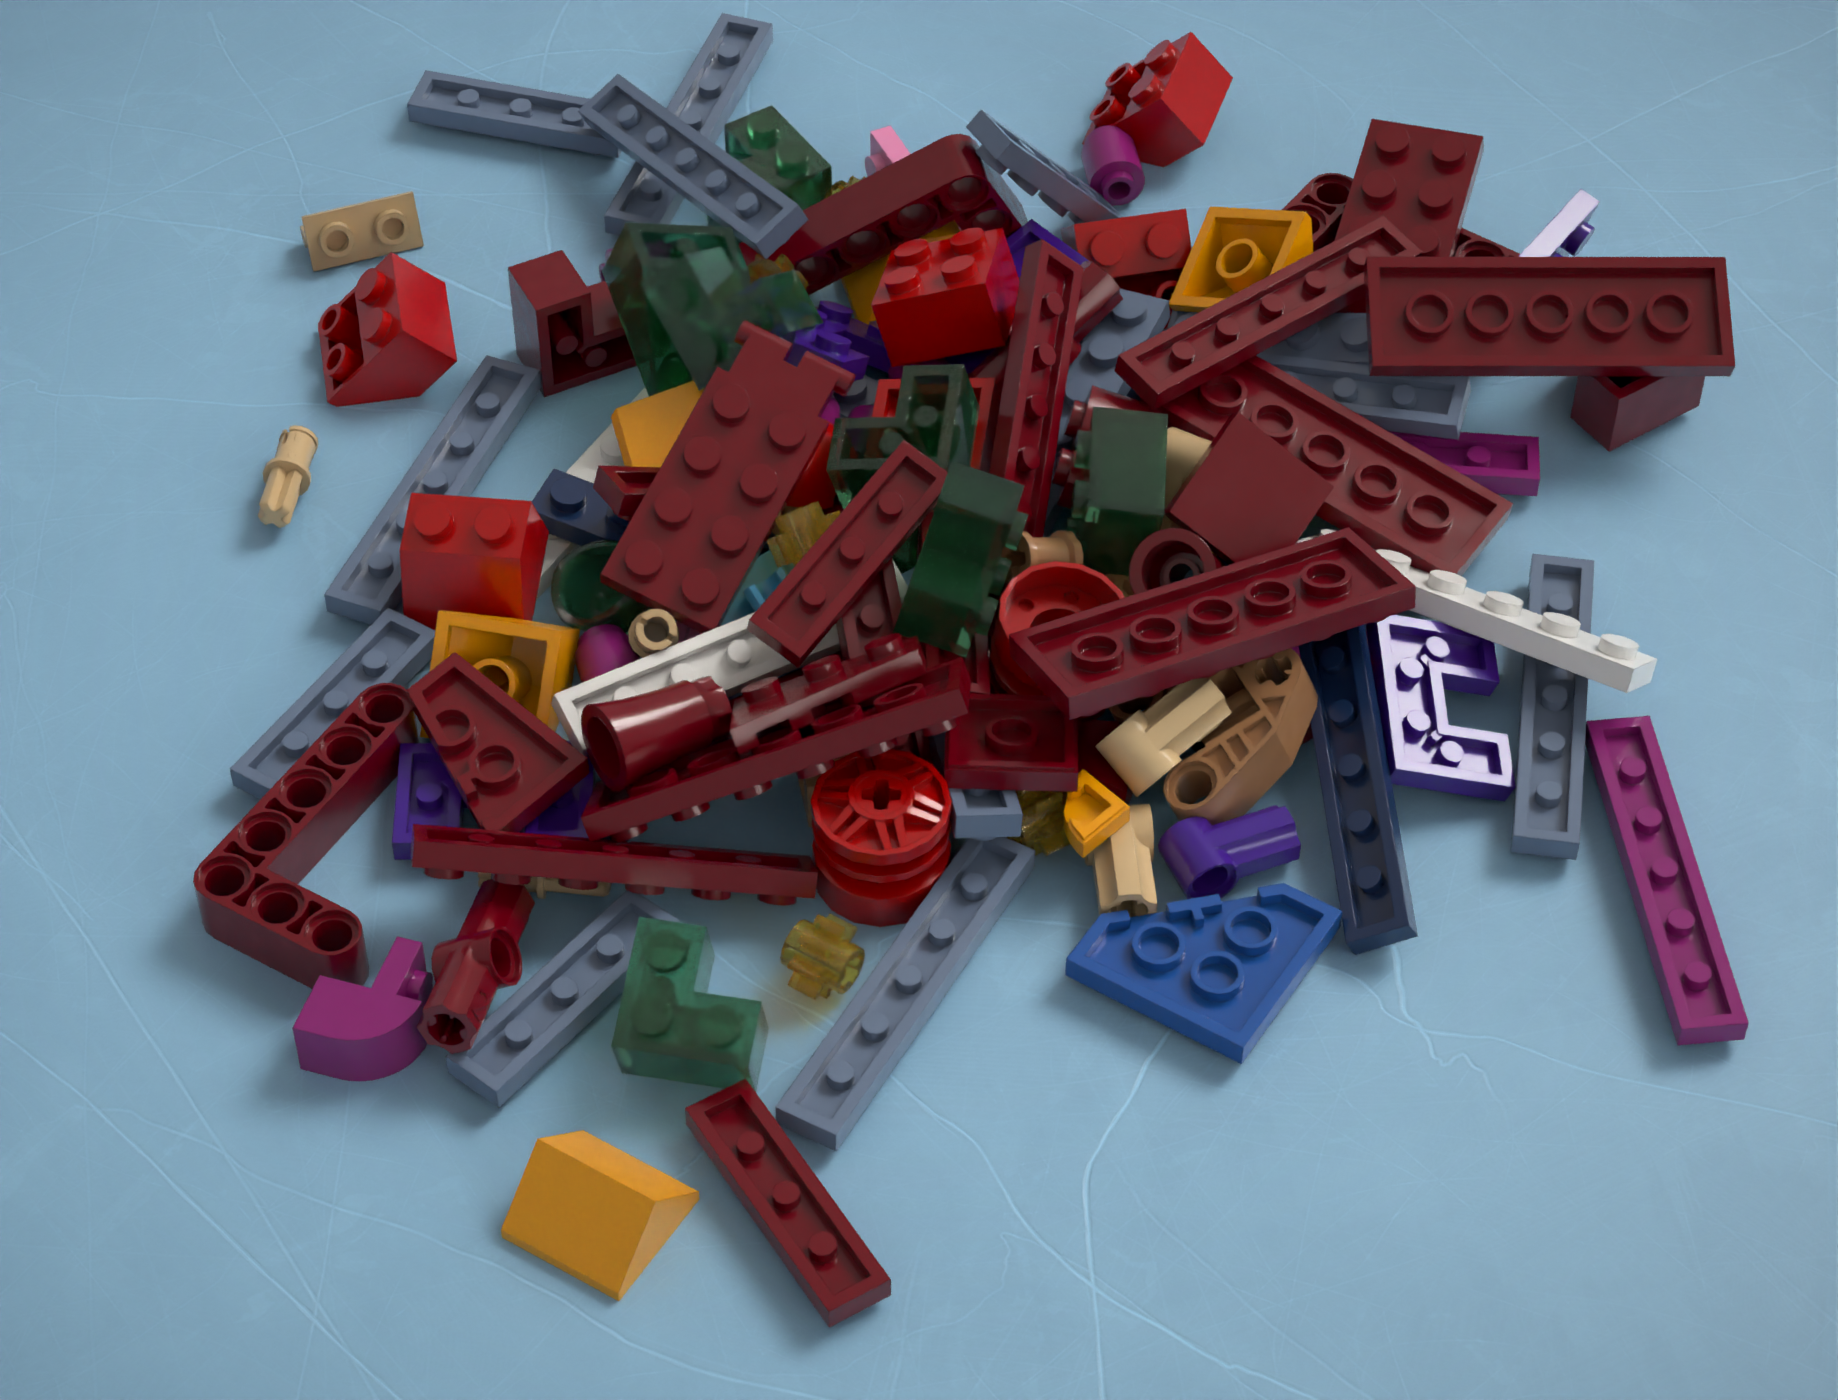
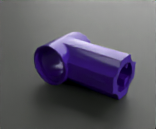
[1158,805,1301,899]

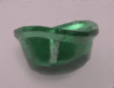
[551,540,652,634]

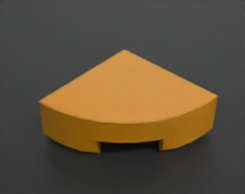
[1063,769,1130,858]

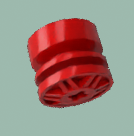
[988,561,1125,721]
[811,749,952,927]

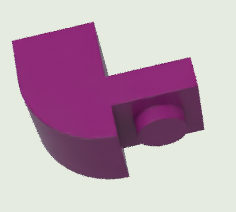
[292,936,433,1081]

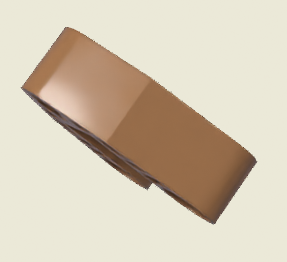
[1108,648,1318,825]

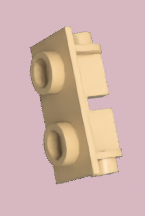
[300,191,424,272]

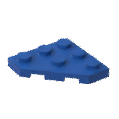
[1065,883,1343,1064]

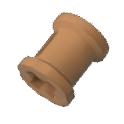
[1000,530,1084,584]

